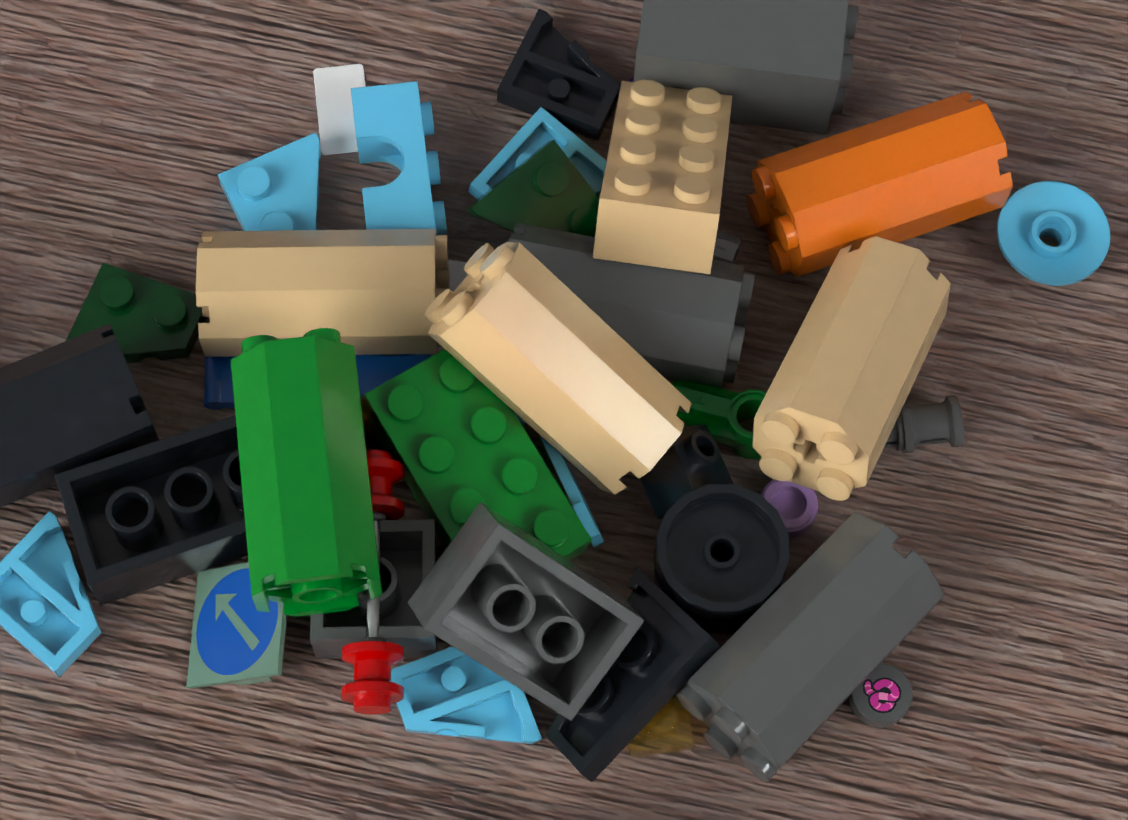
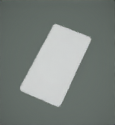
[313,64,366,155]

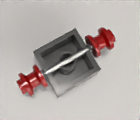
[310,450,437,715]

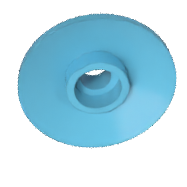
[996,181,1110,286]

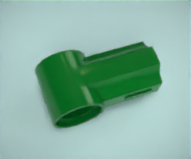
[672,380,767,460]

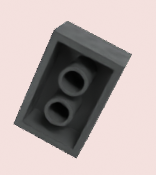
[408,502,645,721]

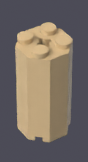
[195,229,450,357]
[752,236,951,501]
[425,242,692,495]

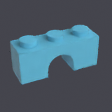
[351,81,447,235]

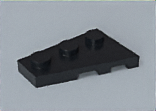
[546,567,721,782]

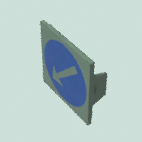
[186,562,287,689]

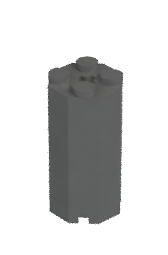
[509,222,755,388]
[676,512,945,783]

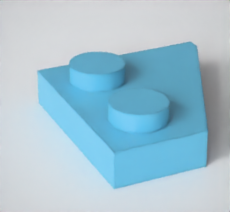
[218,132,321,231]

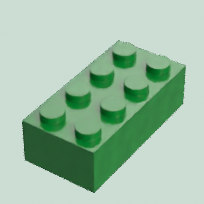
[363,349,592,561]

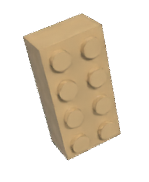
[593,80,732,274]

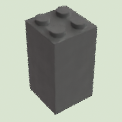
[633,0,858,134]

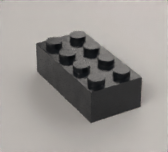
[54,415,248,605]

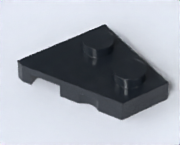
[497,9,621,140]

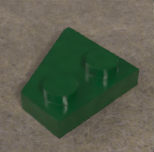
[467,140,600,237]
[65,263,207,363]

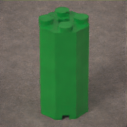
[231,328,382,617]

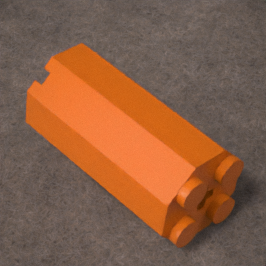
[747,92,1013,277]

